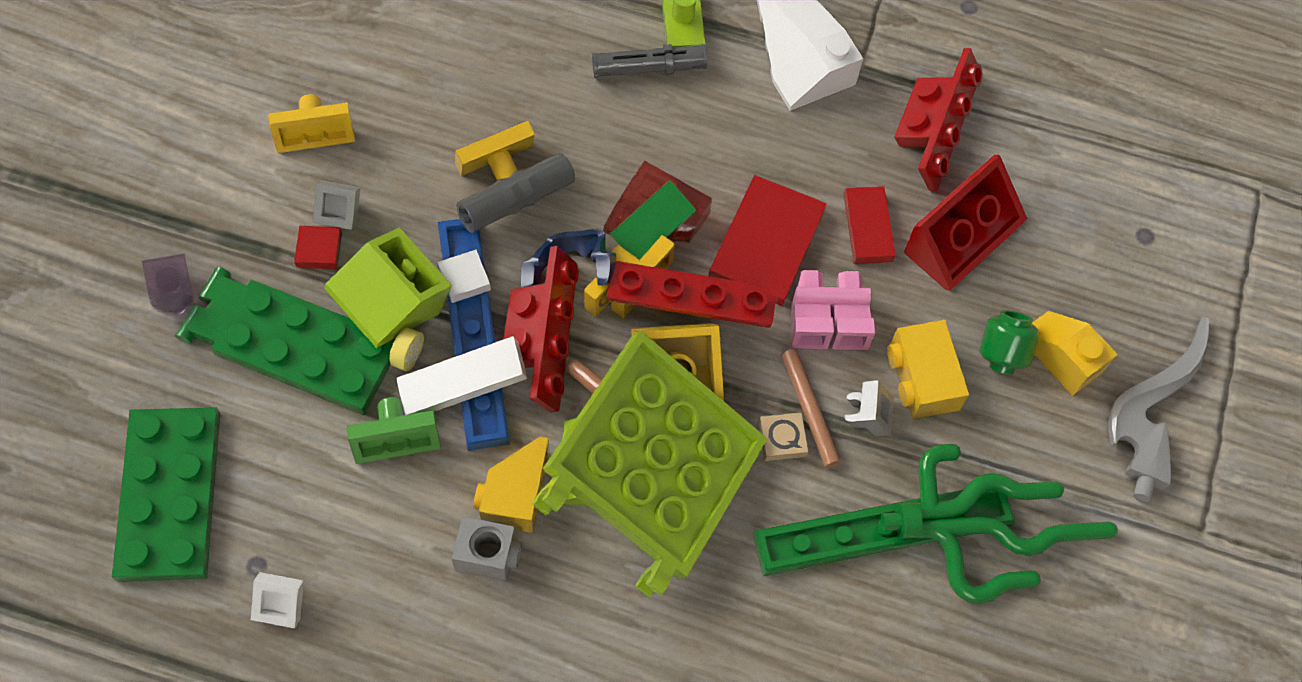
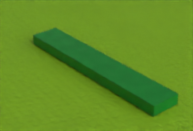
[753,489,1015,576]

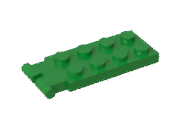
[175,266,396,415]

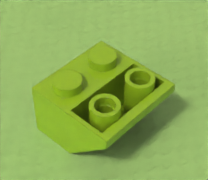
[324,227,452,348]

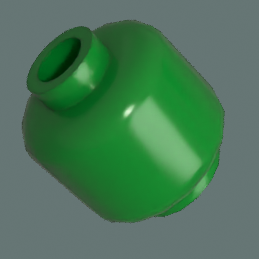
[979,310,1040,374]

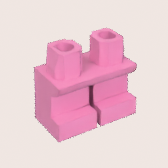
[791,270,875,350]

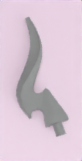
[1108,316,1209,502]

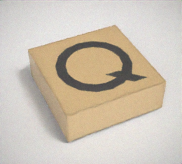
[758,412,808,461]

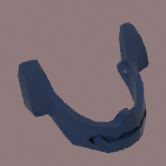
[521,229,616,287]

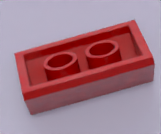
[903,154,1028,291]

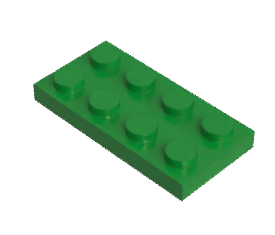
[112,407,220,582]

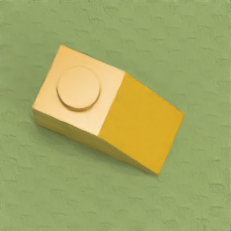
[1032,311,1118,396]
[474,436,550,533]

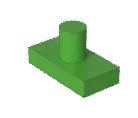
[347,397,441,464]

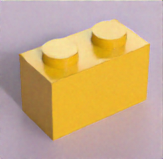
[887,320,969,420]

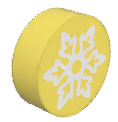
[389,327,424,372]

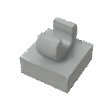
[313,180,361,230]
[845,380,894,437]

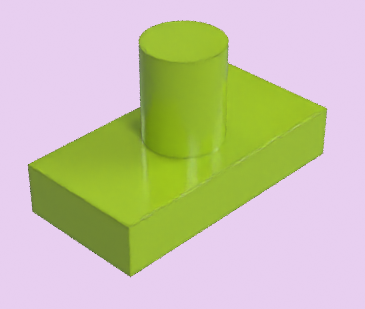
[662,0,705,47]

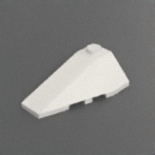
[757,0,863,111]

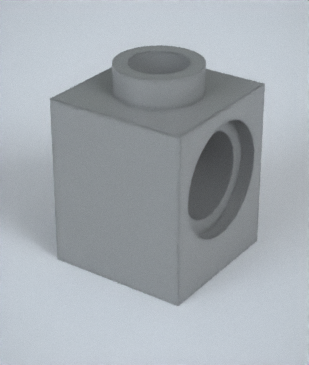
[451,516,522,581]

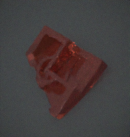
[603,160,712,243]

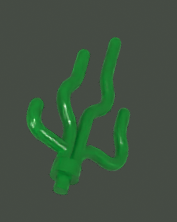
[880,444,1118,604]

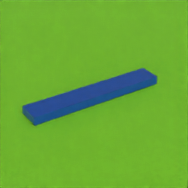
[438,219,510,451]

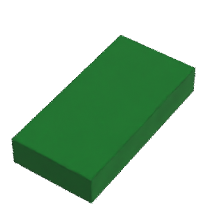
[610,180,697,260]

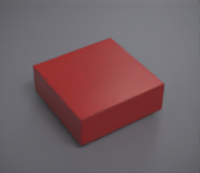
[294,225,342,270]

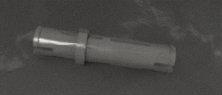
[592,44,707,78]

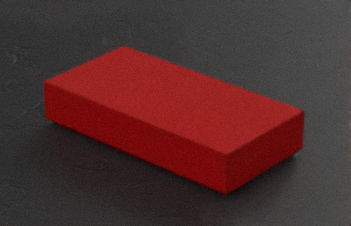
[844,186,896,264]

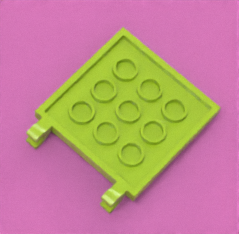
[532,330,768,598]

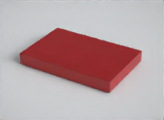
[708,175,827,307]

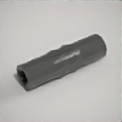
[456,153,575,233]

